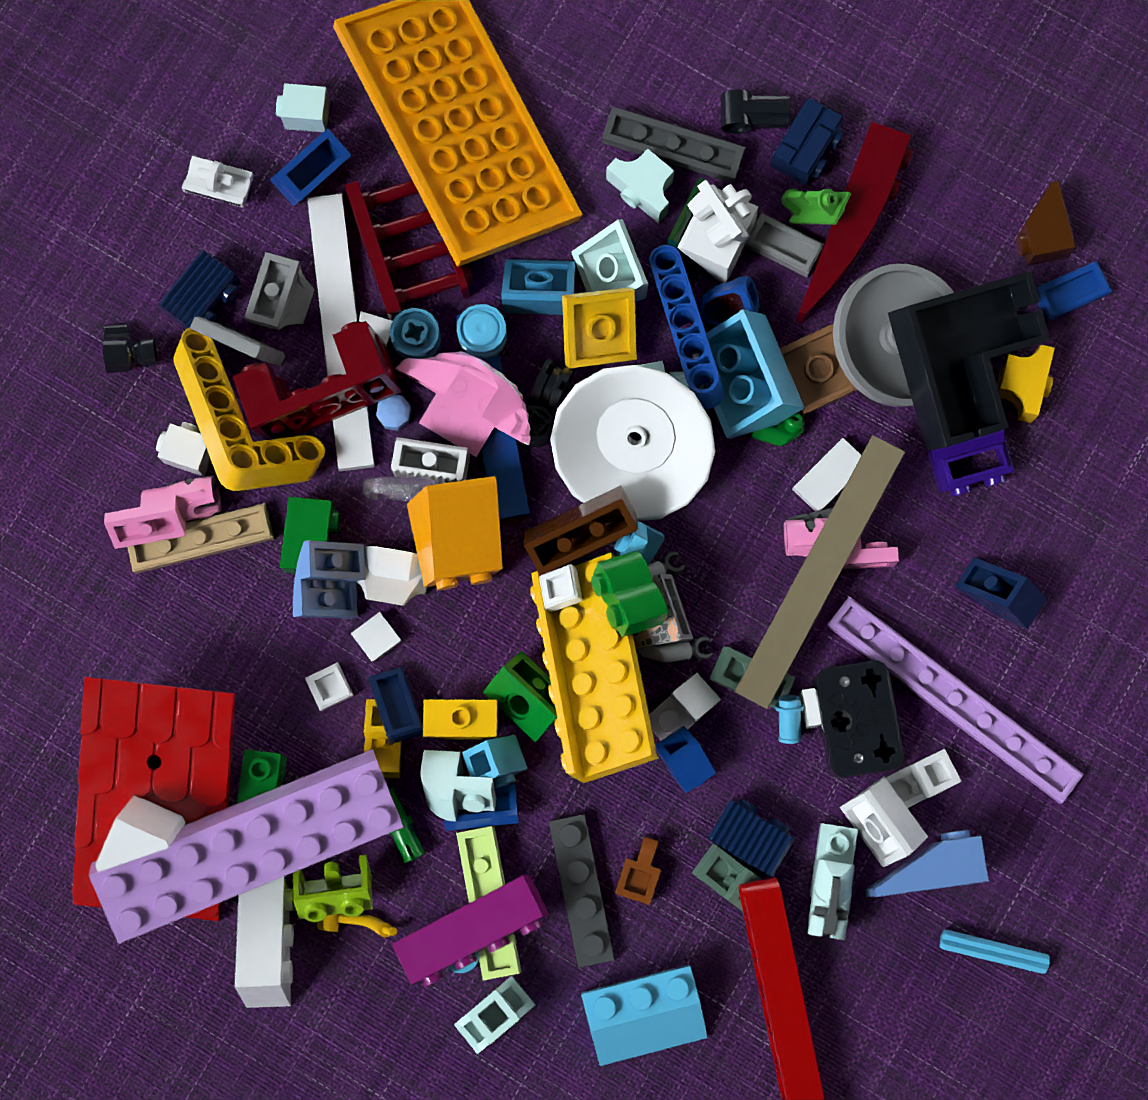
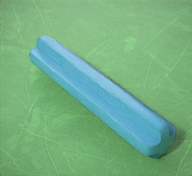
[939,930,1050,974]

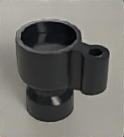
[103,324,158,373]

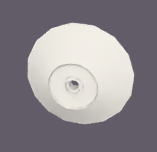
[550,365,716,521]

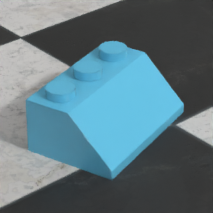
[693,309,805,439]
[581,964,708,1066]

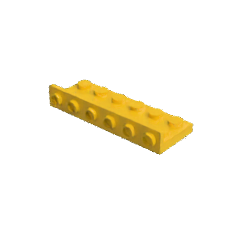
[530,553,658,783]

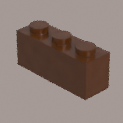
[523,485,638,576]

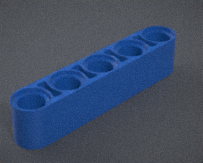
[649,245,724,409]

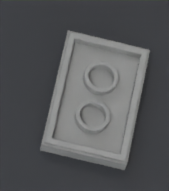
[190,316,286,367]

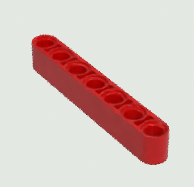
[739,877,825,1100]

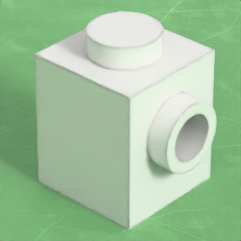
[156,422,211,477]

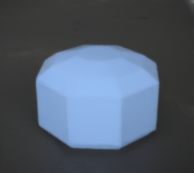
[376,395,412,431]

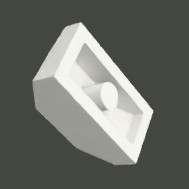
[356,546,427,606]

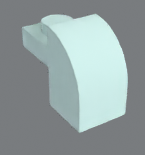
[420,750,496,822]

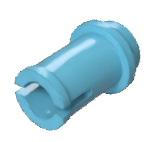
[775,695,804,744]

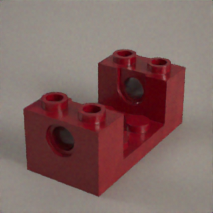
[232,321,402,440]

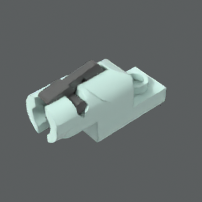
[807,823,858,940]

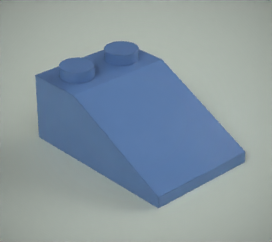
[865,830,989,897]

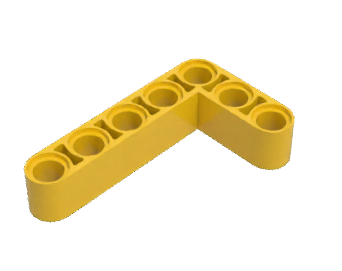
[173,328,325,491]

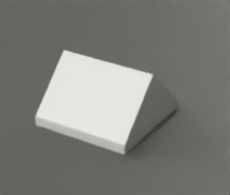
[677,188,758,284]
[840,777,928,867]
[95,795,185,872]

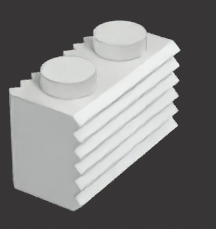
[391,437,470,485]

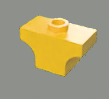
[997,345,1055,423]
[423,700,498,740]

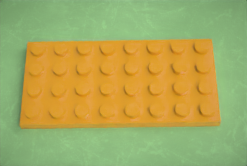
[333,0,583,267]

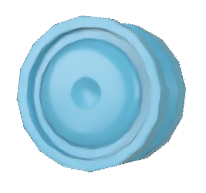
[457,304,507,359]
[390,308,441,359]

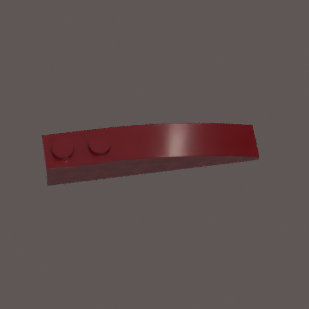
[796,121,913,323]

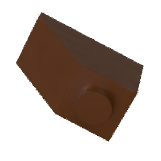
[1016,181,1075,266]

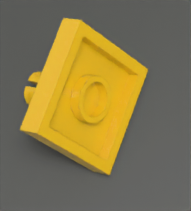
[562,287,637,368]

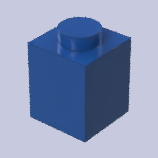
[655,726,716,793]

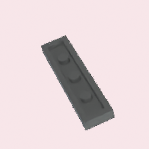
[602,106,745,183]
[549,814,614,968]

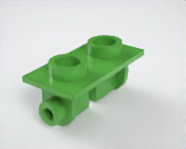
[782,189,851,225]

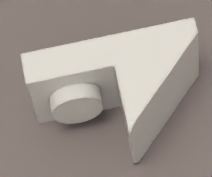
[649,673,721,741]

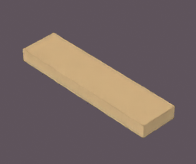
[127,503,274,574]

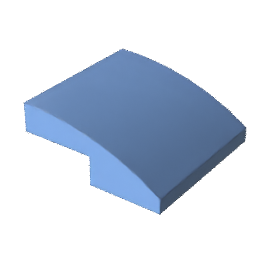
[293,541,366,619]

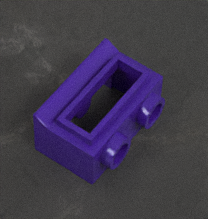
[927,430,1014,497]

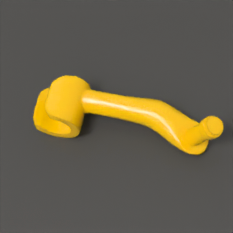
[317,914,397,938]

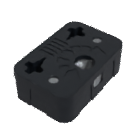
[812,660,904,779]

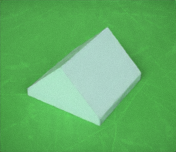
[571,219,648,302]

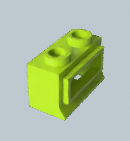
[293,855,373,922]

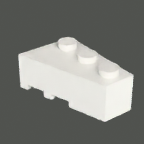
[235,876,295,1008]

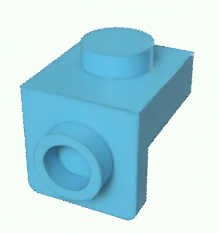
[614,521,664,565]

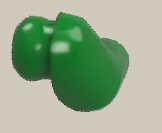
[751,413,804,446]

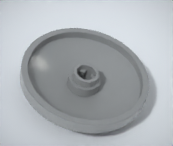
[833,264,954,407]

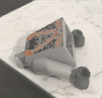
[633,551,713,663]

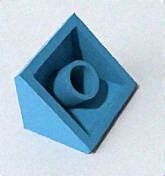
[501,259,575,315]

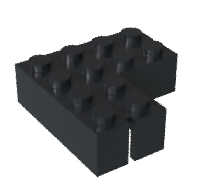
[888,271,1050,451]

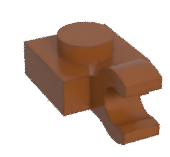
[615,836,661,905]

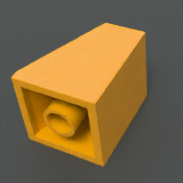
[407,476,503,591]

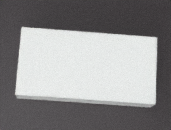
[792,438,861,512]

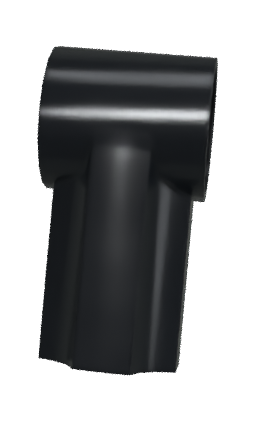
[721,89,790,134]

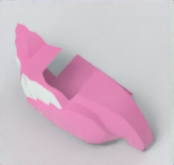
[395,351,531,457]

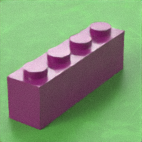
[392,875,550,987]

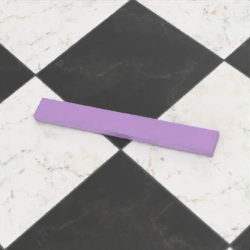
[827,596,1084,804]

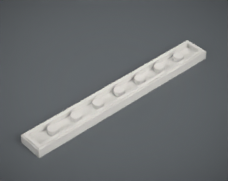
[307,193,375,472]

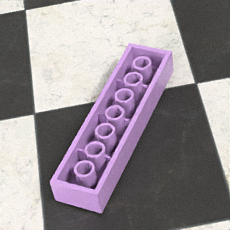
[89,749,403,944]

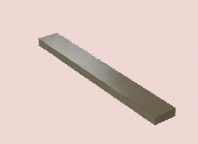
[735,435,905,709]

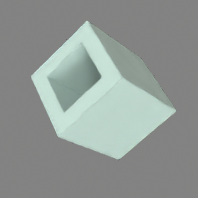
[276,83,330,132]

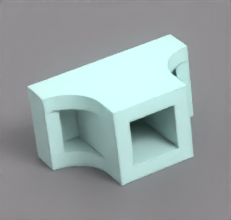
[606,149,674,224]
[454,976,535,1054]

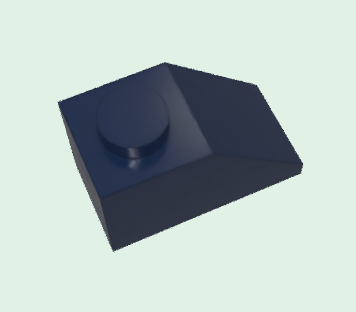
[955,557,1047,629]

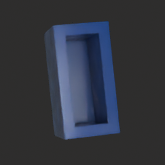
[270,128,351,206]

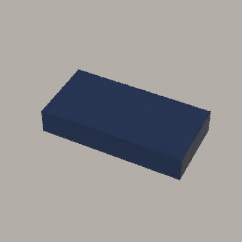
[368,667,423,745]

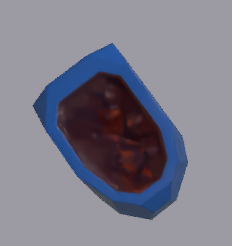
[698,276,760,326]

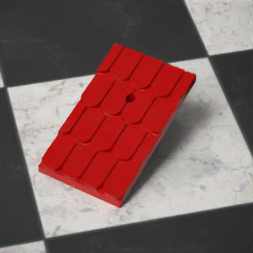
[72,677,236,921]

